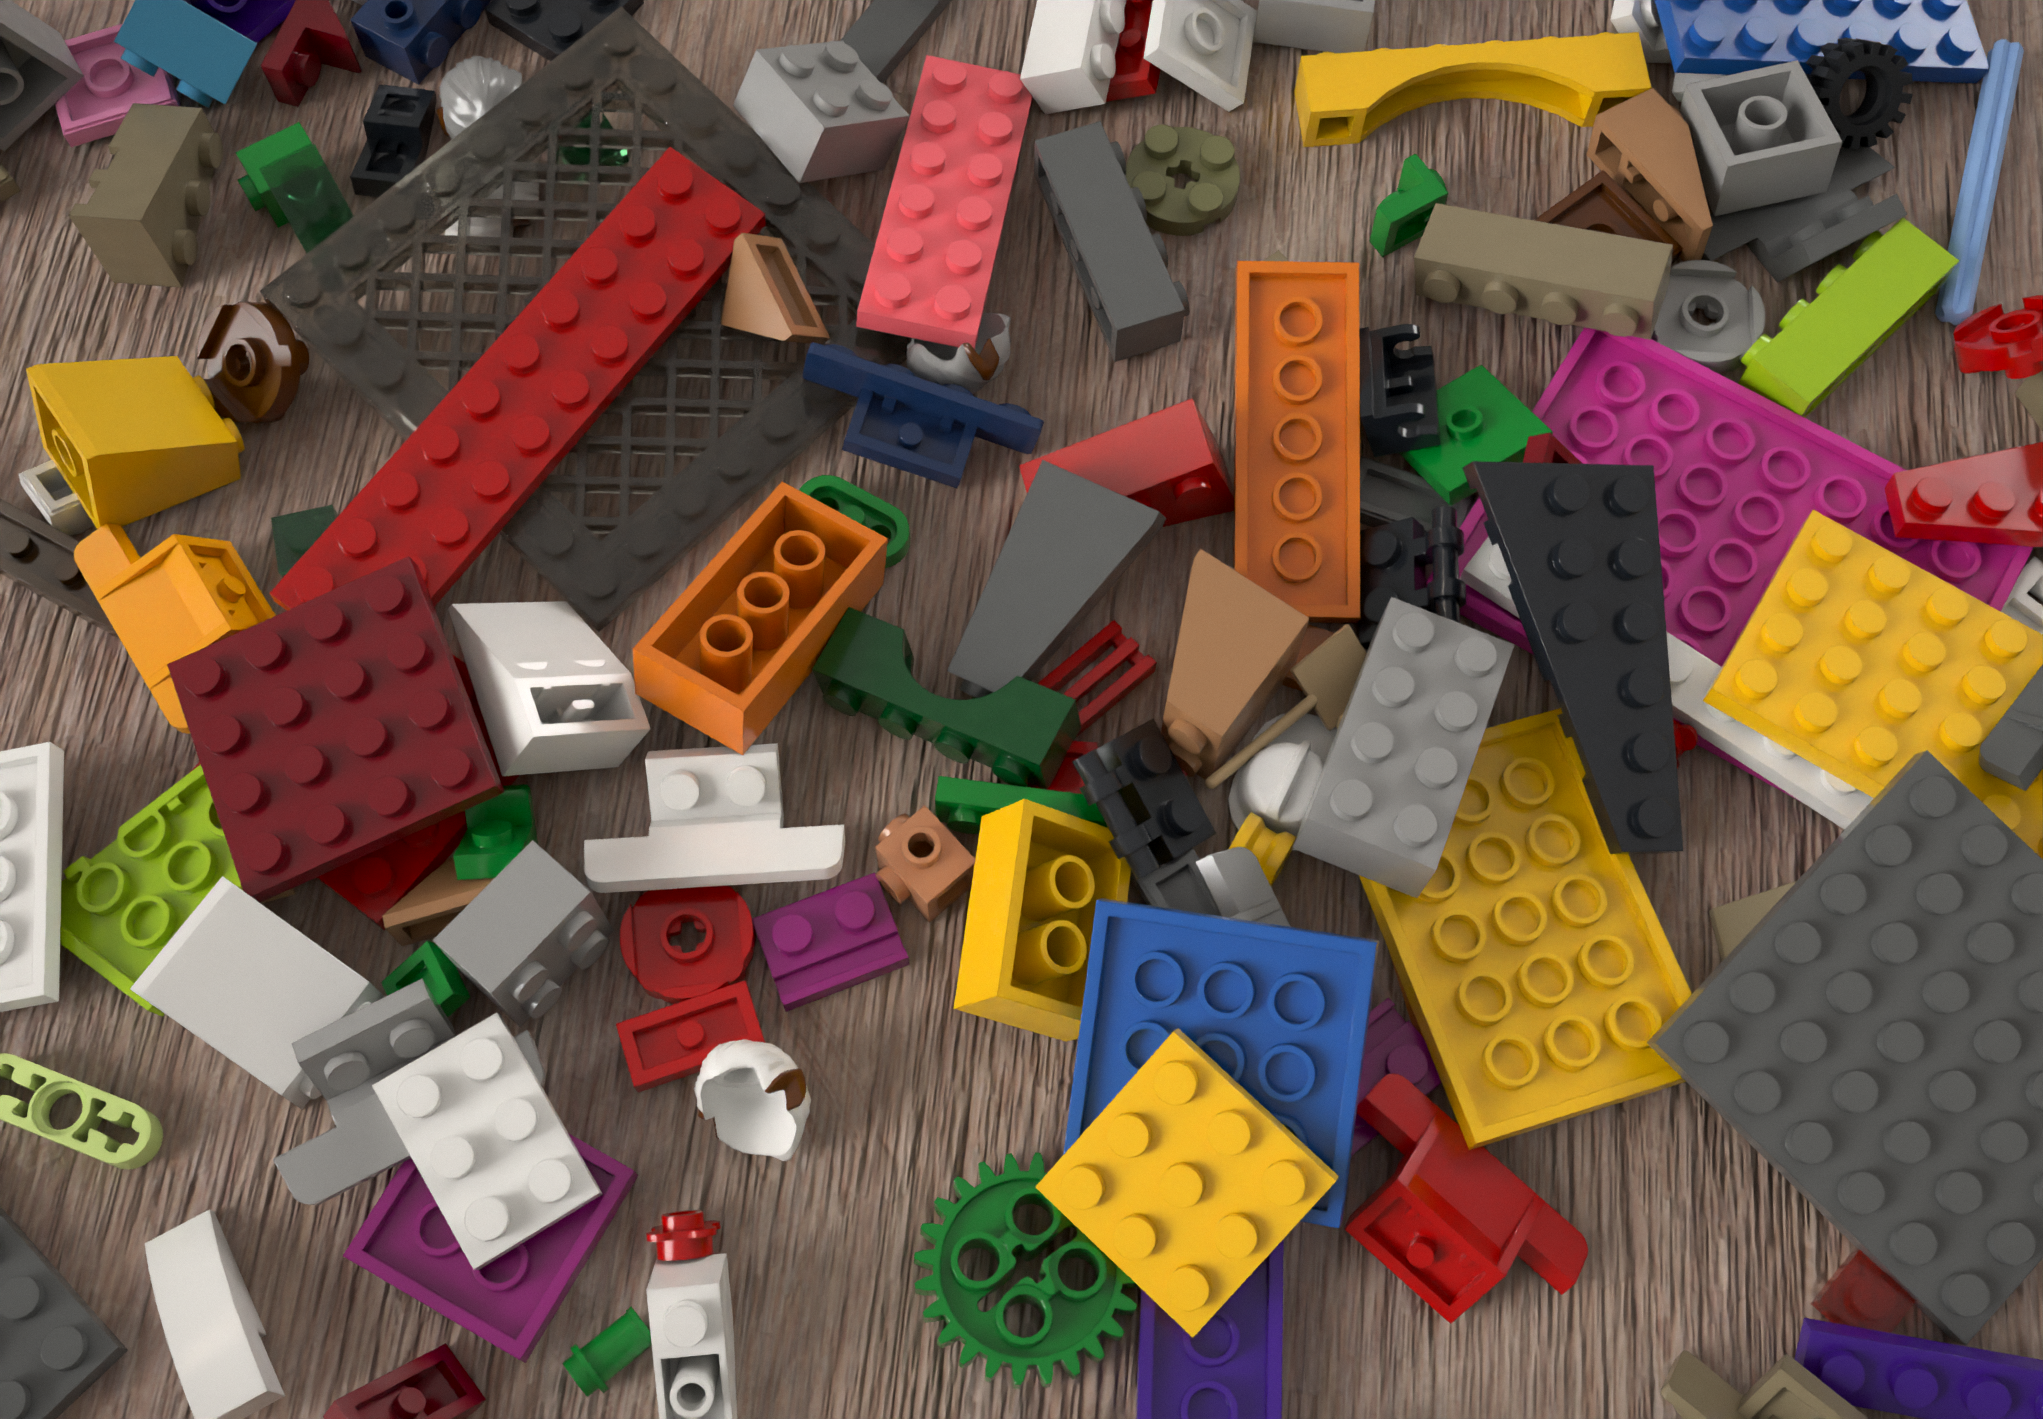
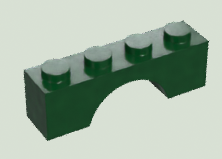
[812,607,1081,790]

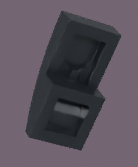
[350,84,437,201]

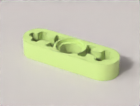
[0,1053,163,1170]

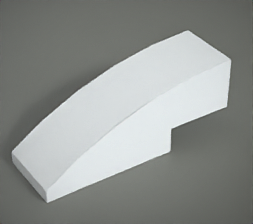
[145,1209,285,1419]

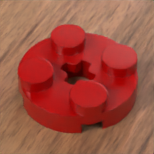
[1953,295,2043,379]
[620,885,756,1004]

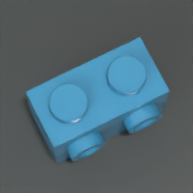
[114,0,257,108]

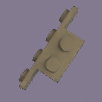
[1660,1350,1868,1419]

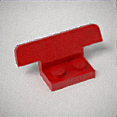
[1344,1073,1588,1324]

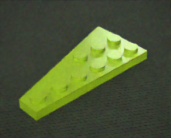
[60,764,243,1017]

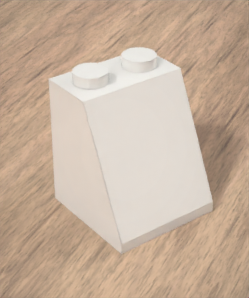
[130,876,385,1109]

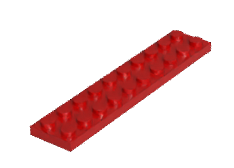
[269,147,766,610]

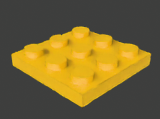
[1035,1028,1339,1338]

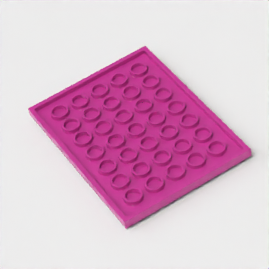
[1426,327,2034,803]

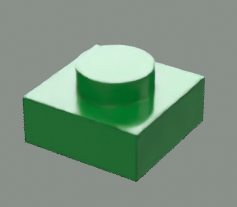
[381,941,470,1017]

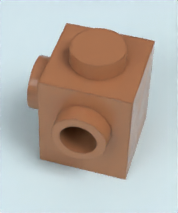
[875,805,975,923]

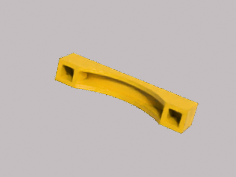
[1294,32,1652,147]

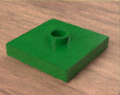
[1399,365,1553,506]

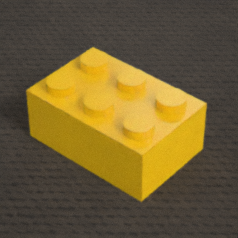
[954,799,1131,1042]

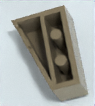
[68,103,223,288]

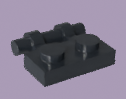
[1359,506,1466,650]
[1072,718,1217,880]

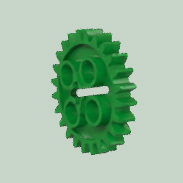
[914,1152,1138,1389]

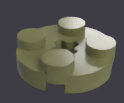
[1125,124,1240,236]

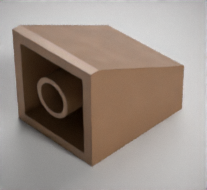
[1161,549,1310,780]

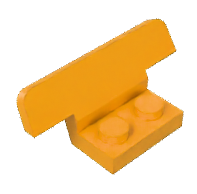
[74,523,276,734]

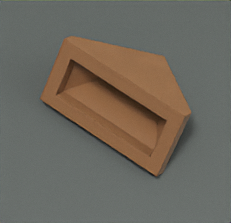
[721,233,830,345]
[382,857,494,946]

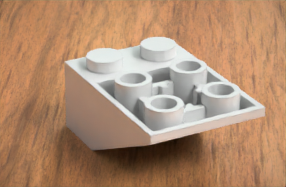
[448,601,651,776]

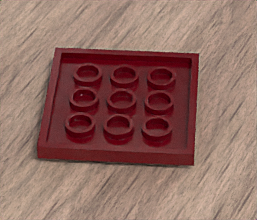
[167,556,505,903]

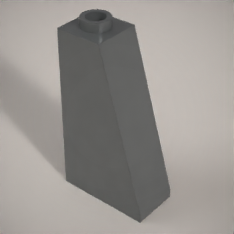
[947,460,1166,698]

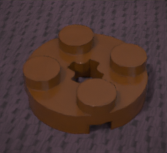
[197,301,309,423]

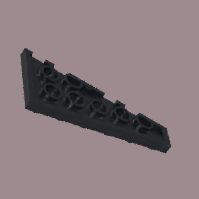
[1462,461,1683,854]

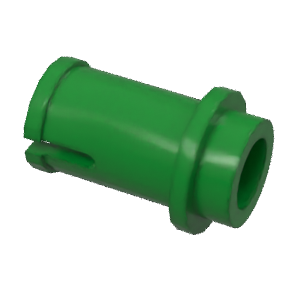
[562,1306,652,1397]

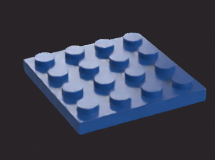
[1063,898,1379,1228]

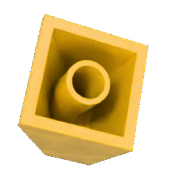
[26,356,245,529]

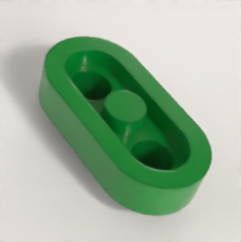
[799,475,910,568]

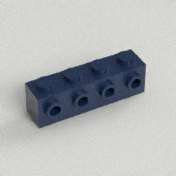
[350,0,492,85]

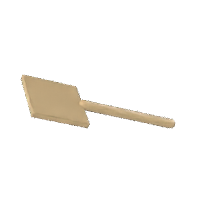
[1205,624,1366,789]

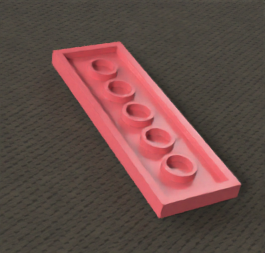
[856,55,1033,349]

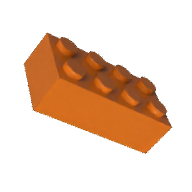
[633,481,888,755]

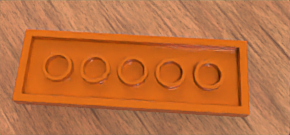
[1233,261,1360,623]

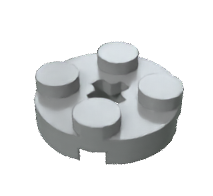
[1651,260,1765,373]

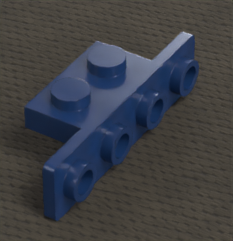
[802,342,1044,488]

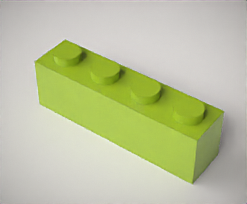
[1738,217,1959,418]

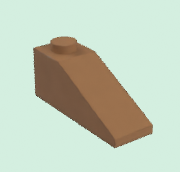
[1586,88,1713,262]

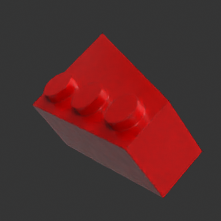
[1019,398,1234,527]

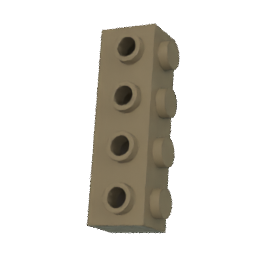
[1414,203,1673,340]

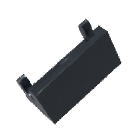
[1359,324,1441,457]

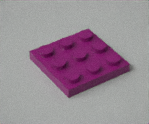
[343,1133,639,1363]

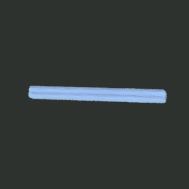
[1935,39,2024,326]

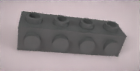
[1034,121,1190,362]

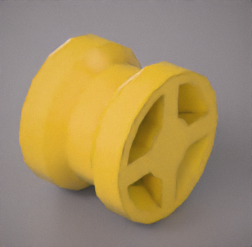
[1229,812,1296,887]

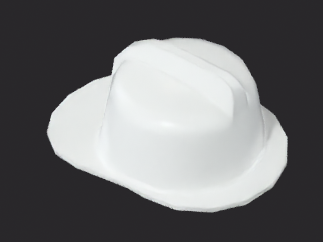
[1228,713,1337,851]

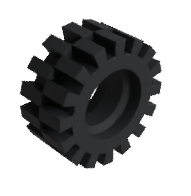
[1805,38,1913,149]

